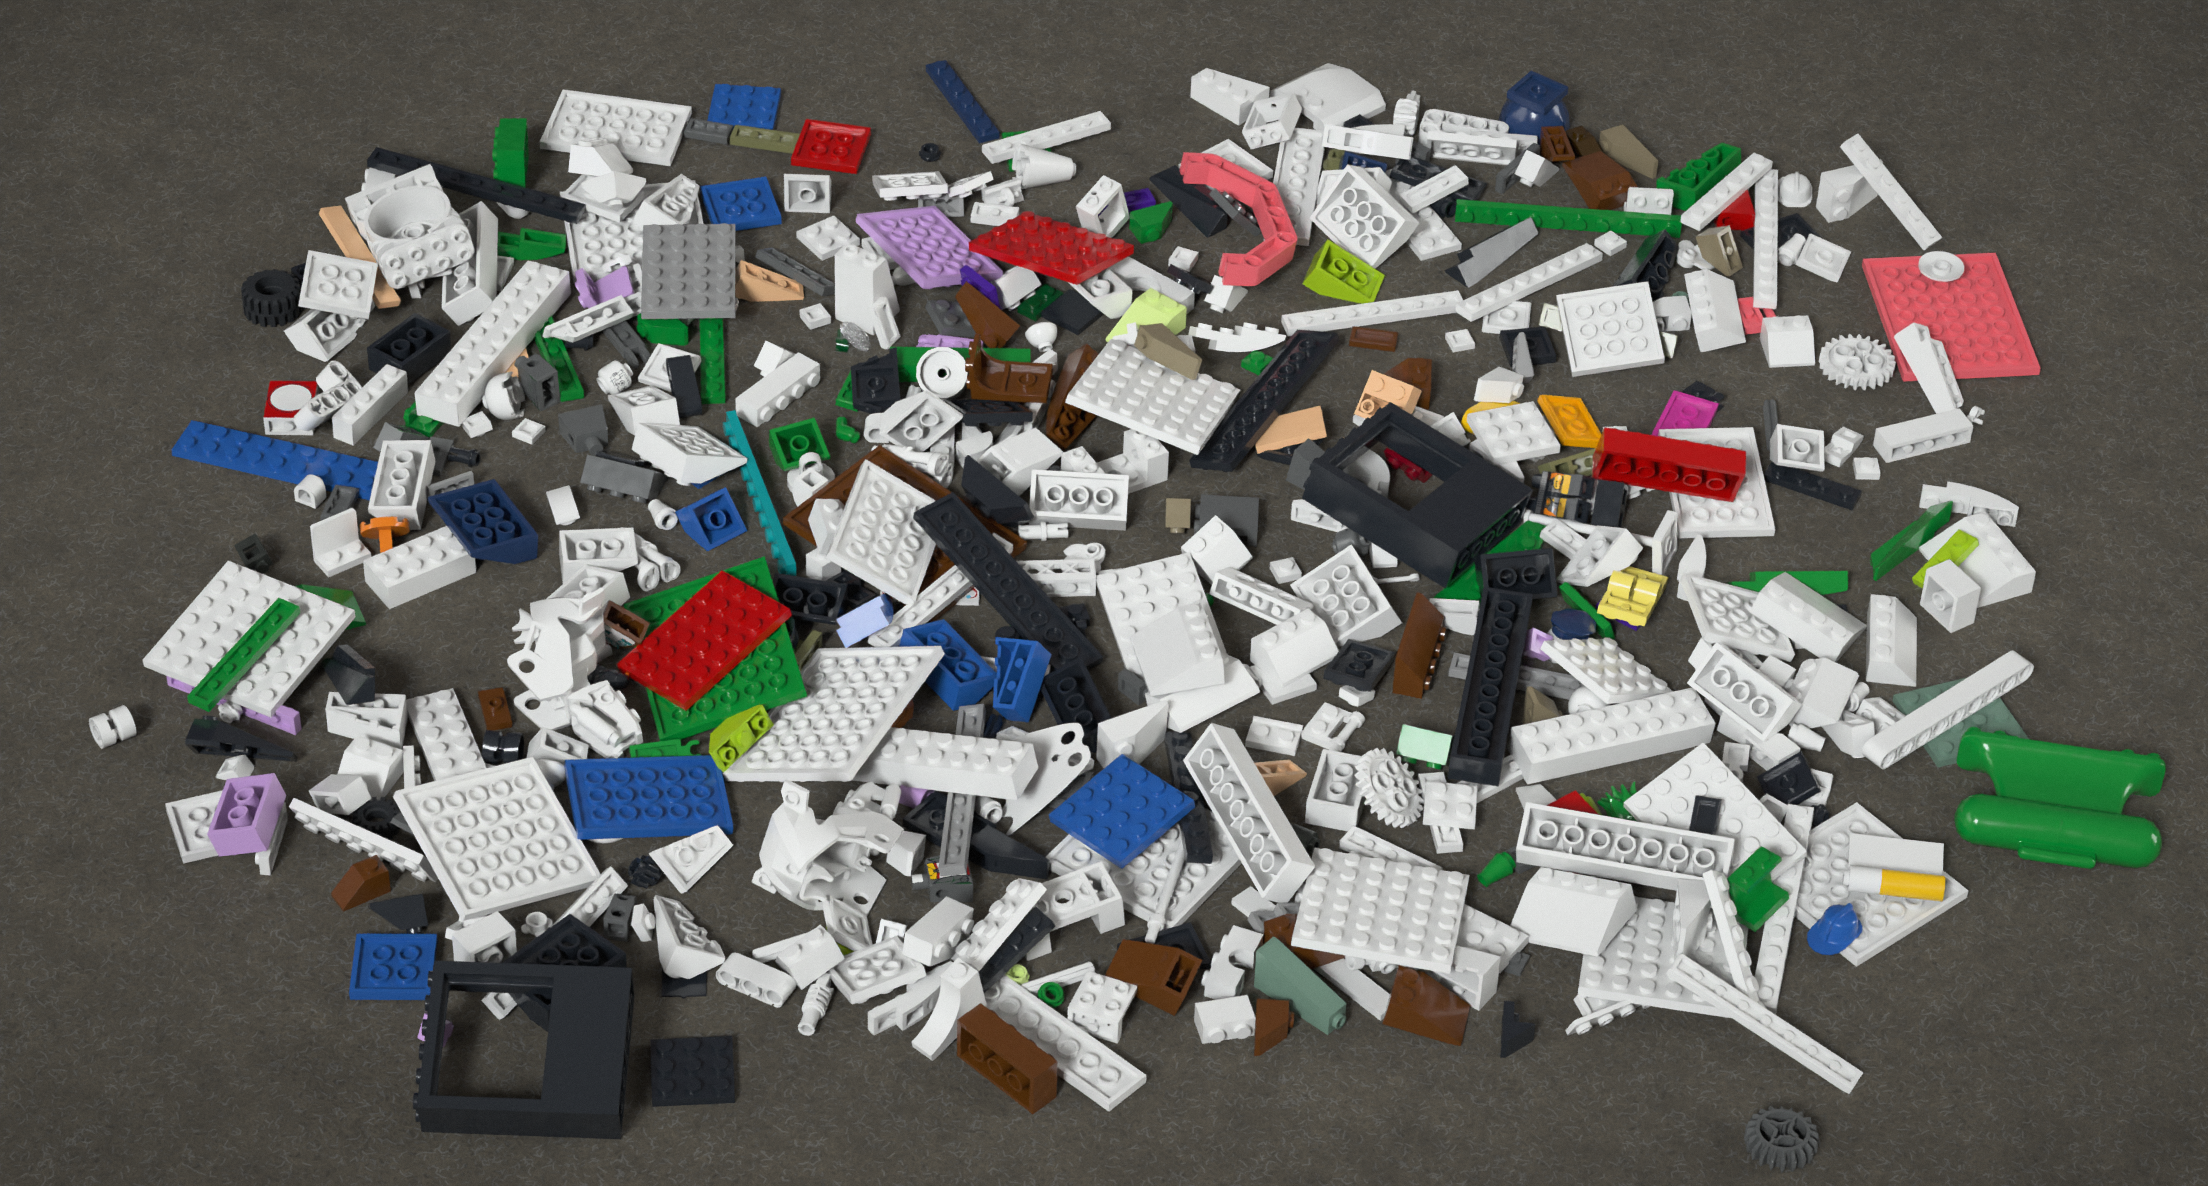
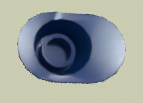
[1807,903,1863,955]

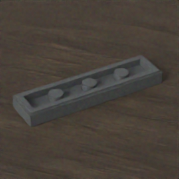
[755,247,835,296]

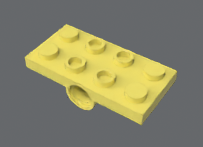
[1597,566,1669,626]

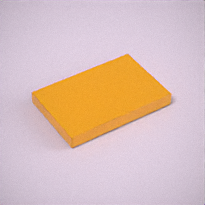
[1537,395,1601,448]

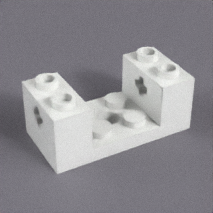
[1061,429,1169,494]
[1024,861,1125,961]

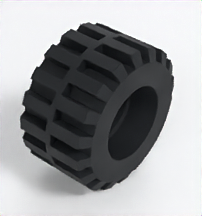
[241,269,302,327]

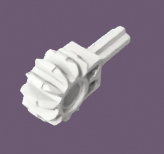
[1393,91,1420,136]

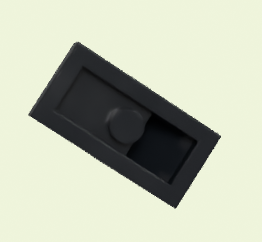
[1500,1001,1535,1058]

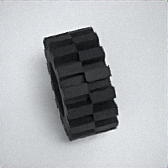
[352,797,400,840]

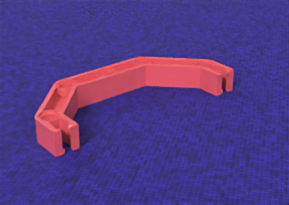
[1179,152,1298,286]

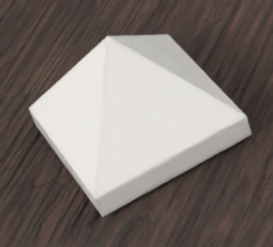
[876,919,907,943]

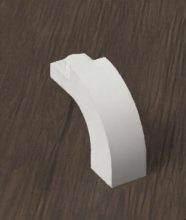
[1343,449,1390,498]

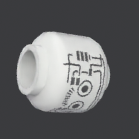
[596,360,633,394]

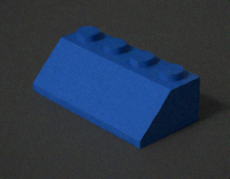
[899,619,997,711]

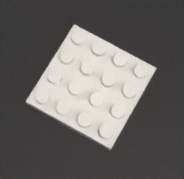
[1556,281,1665,377]
[1680,573,1795,662]
[1540,638,1673,704]

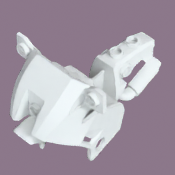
[507,587,643,758]
[752,779,904,916]

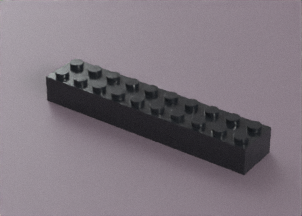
[1448,587,1533,787]

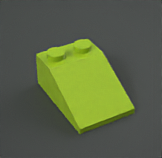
[1302,239,1385,304]

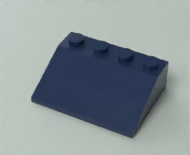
[428,479,538,564]

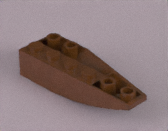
[1046,344,1099,451]

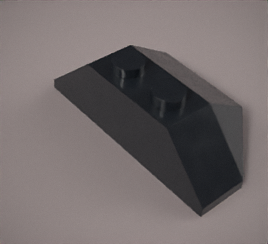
[961,455,1034,528]

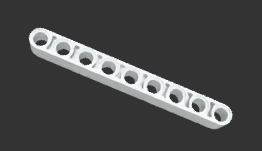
[1862,650,2034,769]

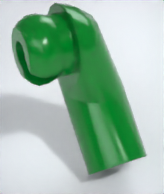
[836,417,860,443]

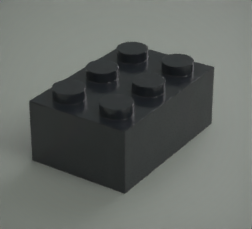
[367,313,451,385]

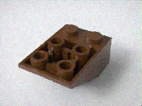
[1105,939,1202,1016]

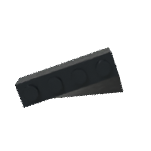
[1612,229,1678,302]

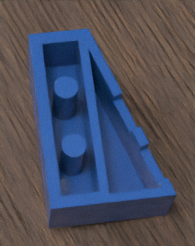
[993,637,1052,722]

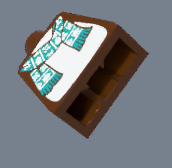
[602,600,649,649]

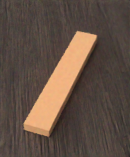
[319,206,401,309]

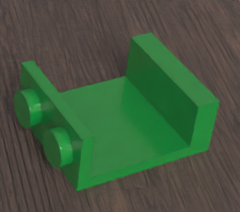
[1727,846,1789,932]

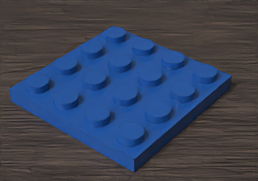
[1049,754,1195,869]

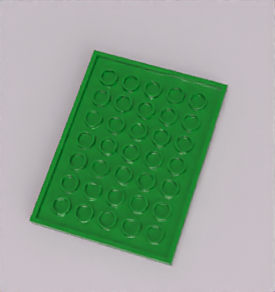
[623,556,808,741]

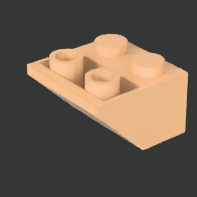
[1354,370,1422,419]

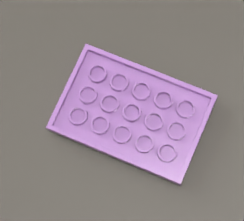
[856,206,1003,289]

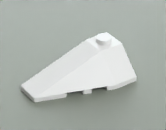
[633,174,700,231]
[653,895,726,979]

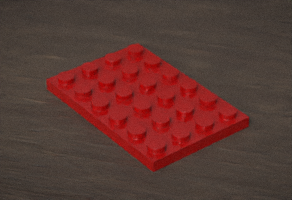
[969,211,1134,285]
[616,570,792,711]

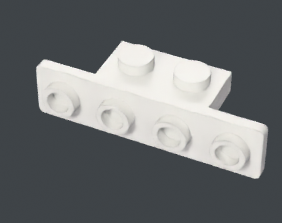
[1565,994,1651,1035]

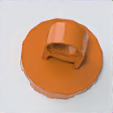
[360,517,410,553]

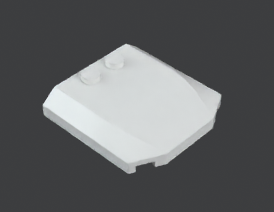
[1270,63,1386,131]

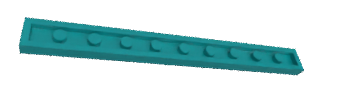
[723,410,796,576]

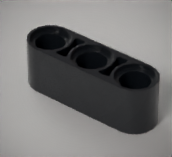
[666,355,702,418]

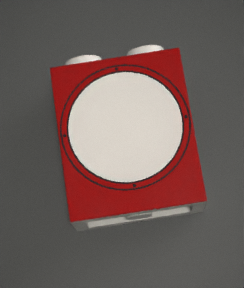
[263,381,319,435]

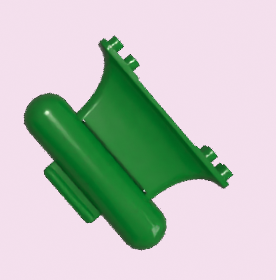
[1954,727,2166,869]

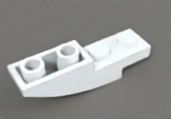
[1322,124,1414,160]
[1189,322,1286,352]
[1919,481,2019,527]
[868,961,953,1035]

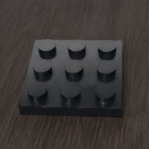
[943,399,1033,427]
[650,1036,735,1107]

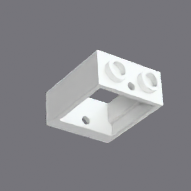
[1242,92,1302,149]
[1076,175,1130,238]

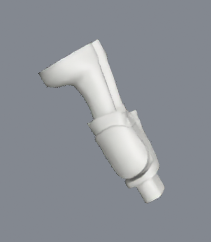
[872,444,953,488]
[621,527,680,592]

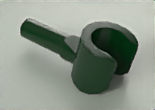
[835,329,850,353]

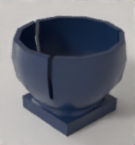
[1498,71,1570,145]

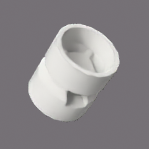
[89,705,137,749]

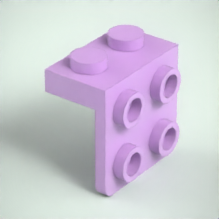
[575,266,635,309]

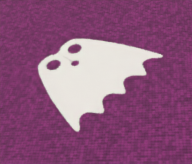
[1002,723,1091,836]

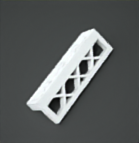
[1017,559,1096,597]

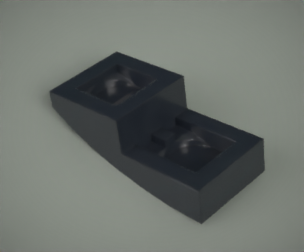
[826,570,877,610]

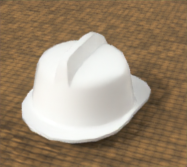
[1778,172,1812,207]

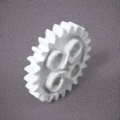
[1819,334,1896,390]
[1354,748,1424,828]

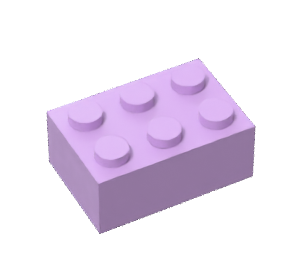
[207,773,286,857]

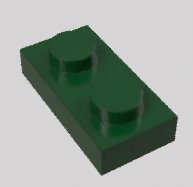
[1017,284,1063,322]

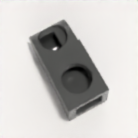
[604,893,637,942]

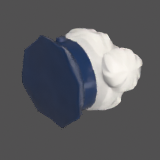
[1547,608,1596,663]

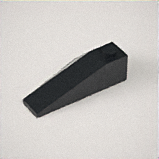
[185,716,298,762]

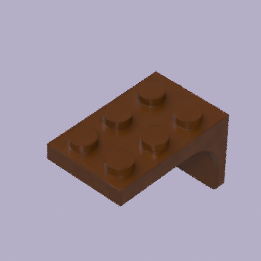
[965,334,1053,403]

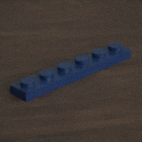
[926,60,1000,144]

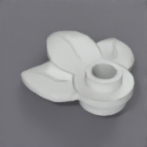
[1676,240,1714,270]
[1061,543,1106,575]

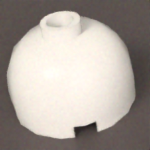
[482,371,525,420]

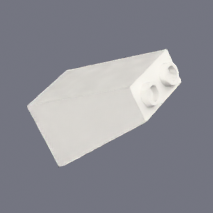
[835,243,900,335]

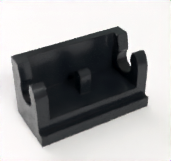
[1591,479,1628,528]

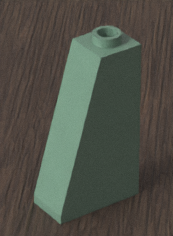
[1254,937,1346,1035]

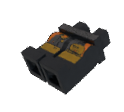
[1527,471,1595,524]

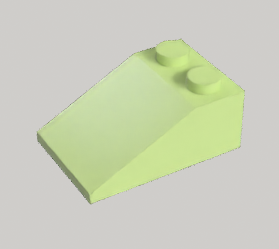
[1106,288,1187,342]

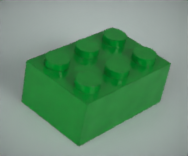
[492,118,529,188]

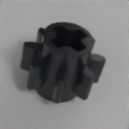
[628,855,661,889]

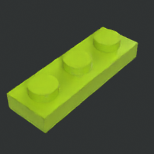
[1912,529,1979,589]

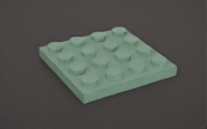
[1892,677,2029,767]

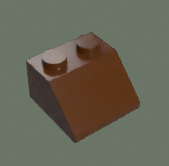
[1383,358,1432,410]

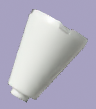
[1012,144,1076,189]

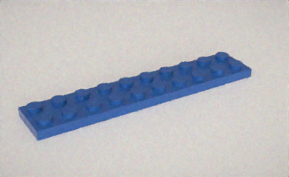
[172,420,378,501]

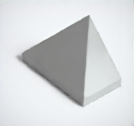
[918,194,964,217]
[427,471,474,506]

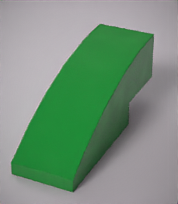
[497,228,566,260]

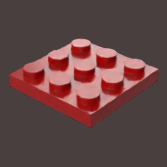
[791,119,871,174]

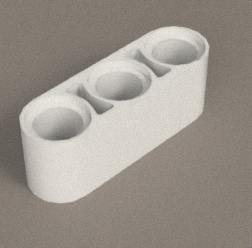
[716,953,796,1008]

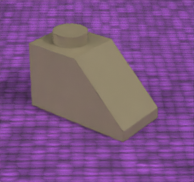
[1696,226,1743,277]
[1165,498,1191,534]
[1522,686,1563,725]

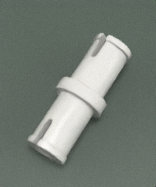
[1018,522,1068,541]

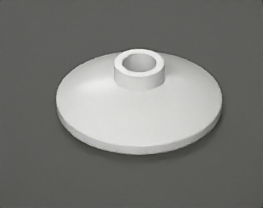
[1918,251,1964,282]

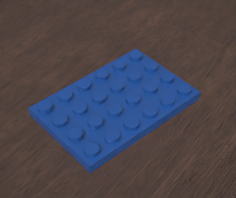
[564,755,733,840]

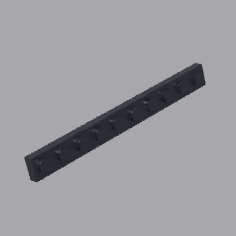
[367,147,586,224]

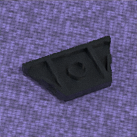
[851,347,900,414]

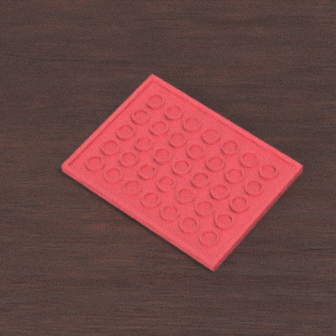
[1862,253,2040,382]

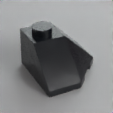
[368,894,428,934]

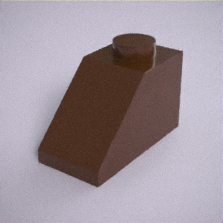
[331,855,391,912]
[1254,999,1294,1056]

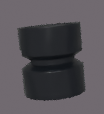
[482,730,524,764]

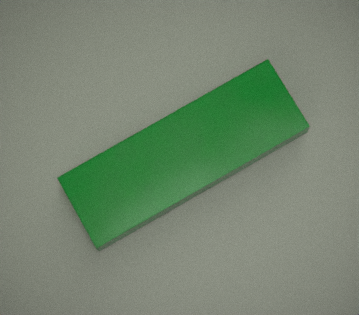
[1559,582,1615,640]

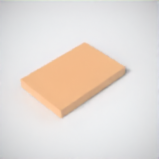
[1255,406,1327,454]

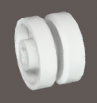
[916,347,969,400]

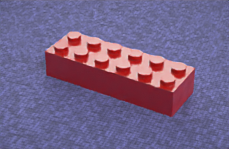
[1592,427,1746,502]

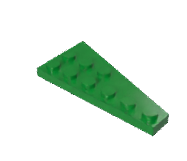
[1434,520,1546,608]

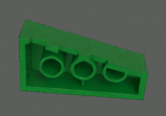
[1656,143,1741,211]

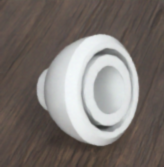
[1025,322,1057,352]
[536,759,566,791]

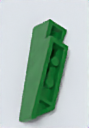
[1870,501,1953,581]
[1726,571,1848,595]

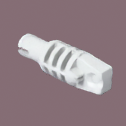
[798,973,834,1036]

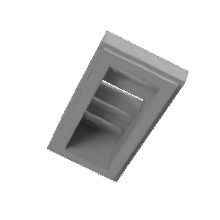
[1512,332,1534,384]

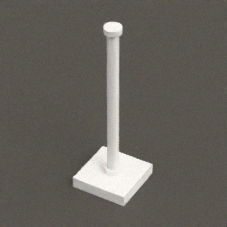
[1524,510,1677,576]

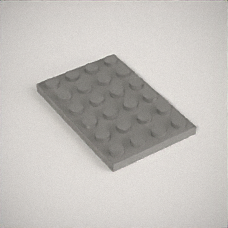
[641,223,735,319]

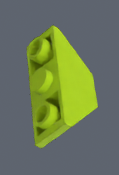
[709,704,774,773]

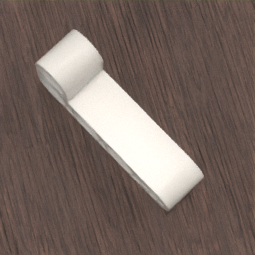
[1418,109,1509,147]
[294,361,362,431]

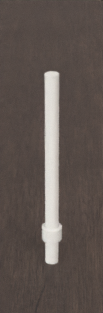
[1145,838,1185,944]

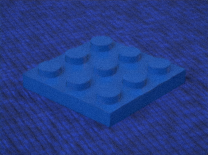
[707,84,781,130]
[700,177,782,231]
[349,934,438,1000]

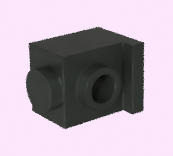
[234,533,273,574]

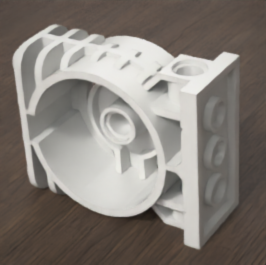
[345,164,474,289]

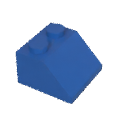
[675,487,747,551]

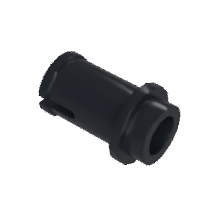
[562,335,593,351]
[448,446,481,468]

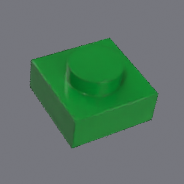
[1241,350,1273,375]

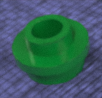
[1037,982,1064,1008]

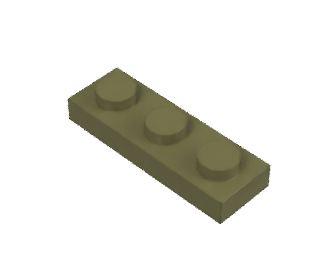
[730,125,800,154]

